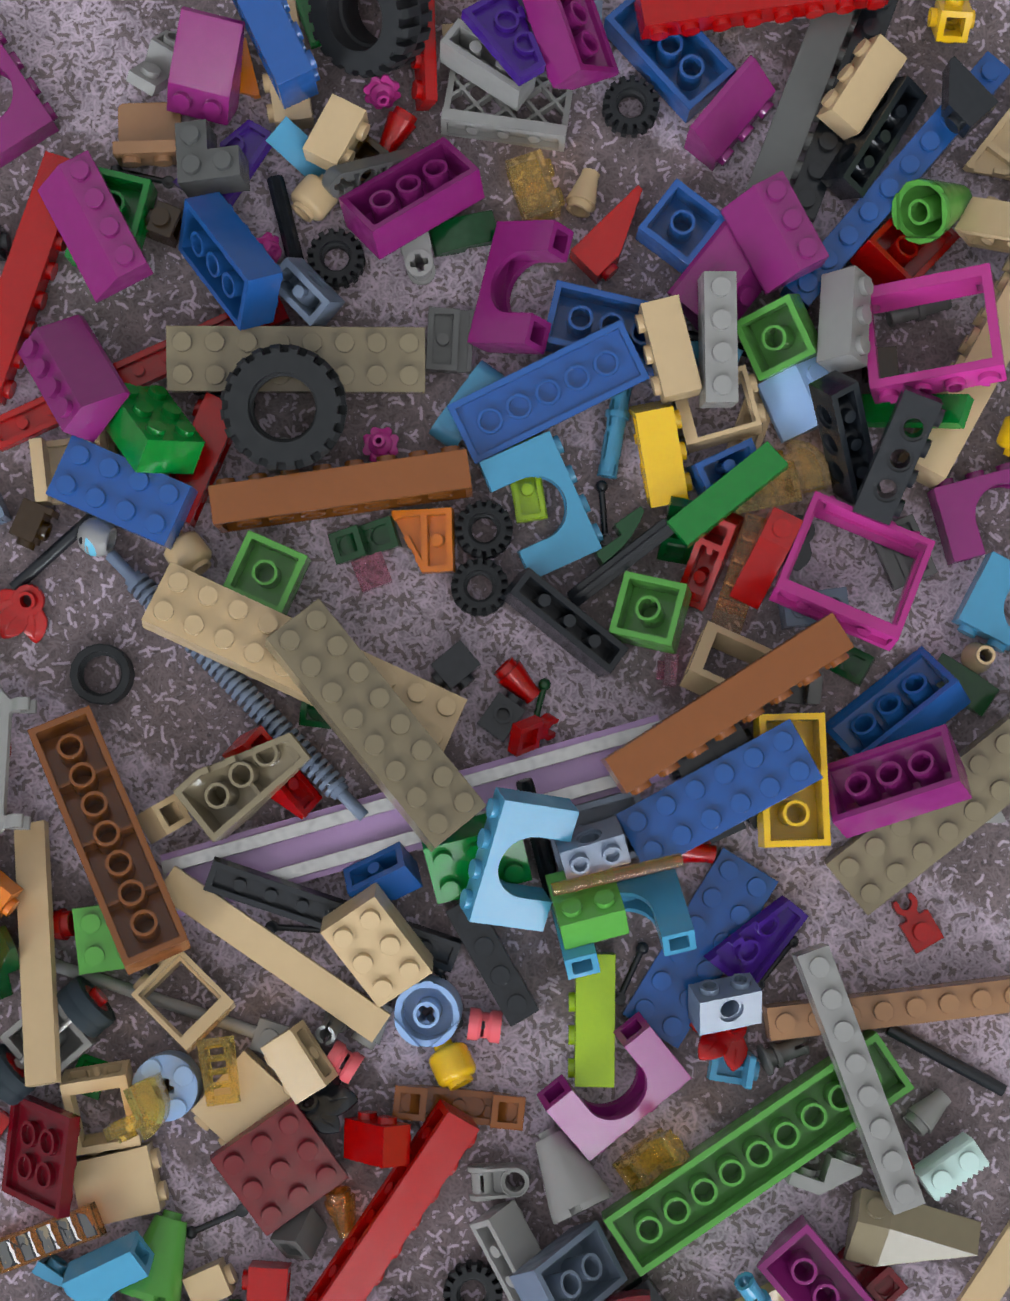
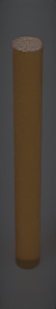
[551,853,684,896]

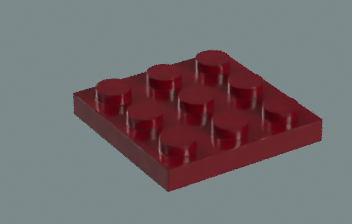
[1,1095,81,1219]
[210,1098,349,1236]

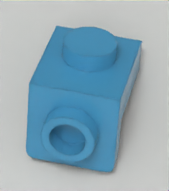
[707,1051,760,1089]

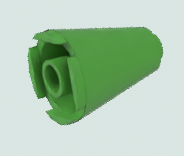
[891,178,972,244]
[119,1209,187,1301]

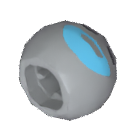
[77,517,117,557]

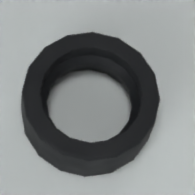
[69,643,135,705]

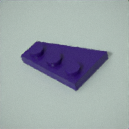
[461,0,546,86]
[172,119,272,206]
[703,895,809,984]

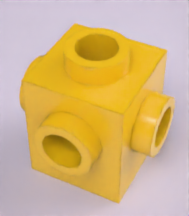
[927,0,976,43]

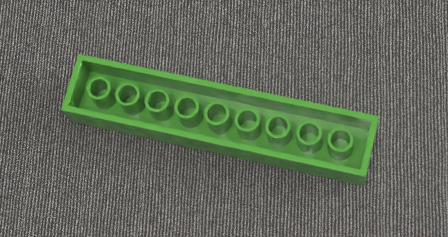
[601,1029,914,1277]

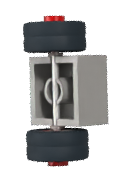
[0,976,116,1106]

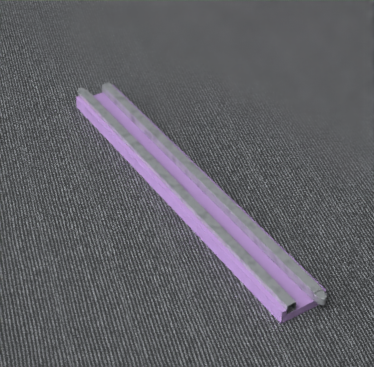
[160,715,669,917]

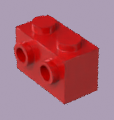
[343,1110,411,1168]

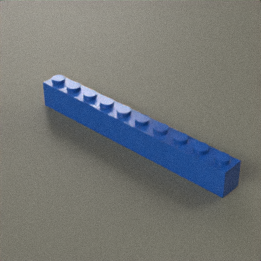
[780,51,1010,310]

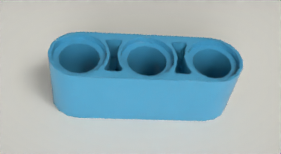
[429,360,505,446]

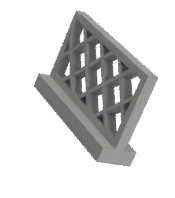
[441,69,573,152]

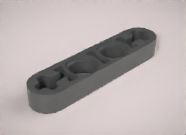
[322,146,424,199]

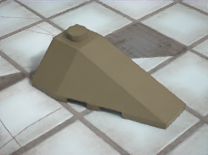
[173,732,312,842]
[843,1188,981,1267]

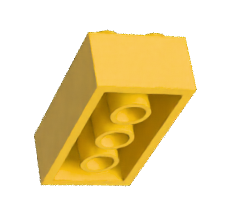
[753,712,831,848]

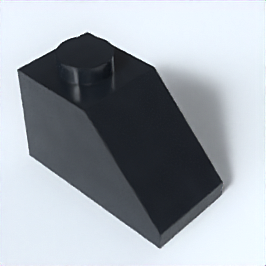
[941,56,999,139]

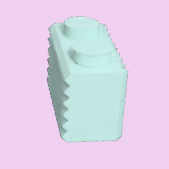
[913,1131,989,1201]

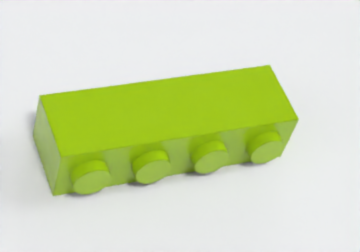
[568,952,616,1088]

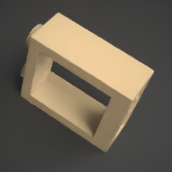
[675,365,767,453]
[679,621,772,707]
[131,951,236,1054]
[59,1059,145,1156]

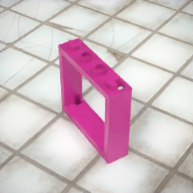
[867,263,1007,404]
[769,491,936,651]

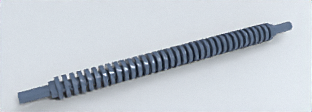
[105,550,369,821]

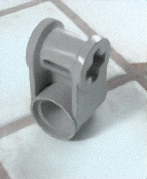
[400,232,436,285]
[467,1162,531,1202]

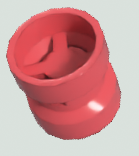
[467,1007,503,1044]
[327,1039,365,1085]

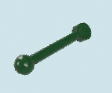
[534,678,551,717]

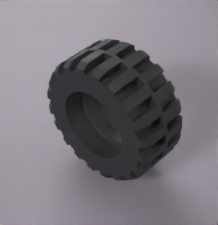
[308,0,432,78]
[220,344,348,470]

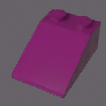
[167,6,245,126]

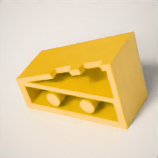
[628,400,693,508]

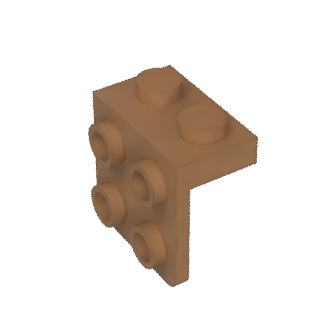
[112,102,182,168]

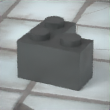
[175,119,250,198]

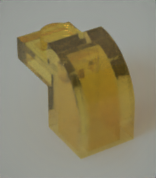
[777,440,832,495]
[102,1072,170,1143]
[612,1127,690,1191]

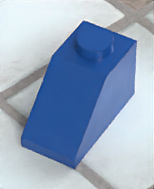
[686,437,757,496]
[343,842,423,900]

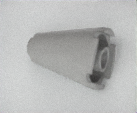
[535,1126,613,1225]

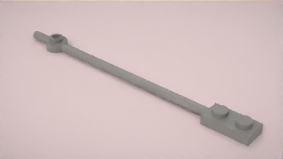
[15,945,320,1053]

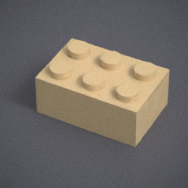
[320,882,433,1008]

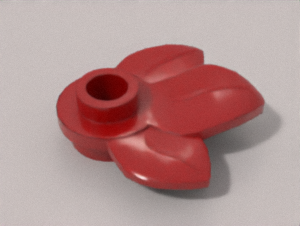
[0,584,48,643]
[689,1022,748,1071]

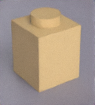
[136,793,192,844]
[182,1257,238,1301]

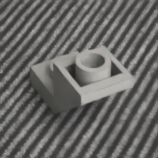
[126,30,177,97]
[784,1150,863,1195]

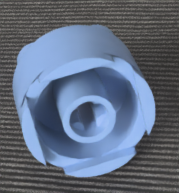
[394,975,463,1047]
[131,1050,203,1122]

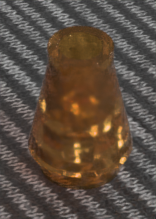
[324,1186,356,1239]

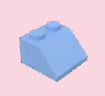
[757,356,830,444]

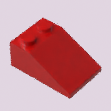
[850,217,960,286]

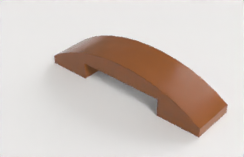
[392,1084,526,1131]

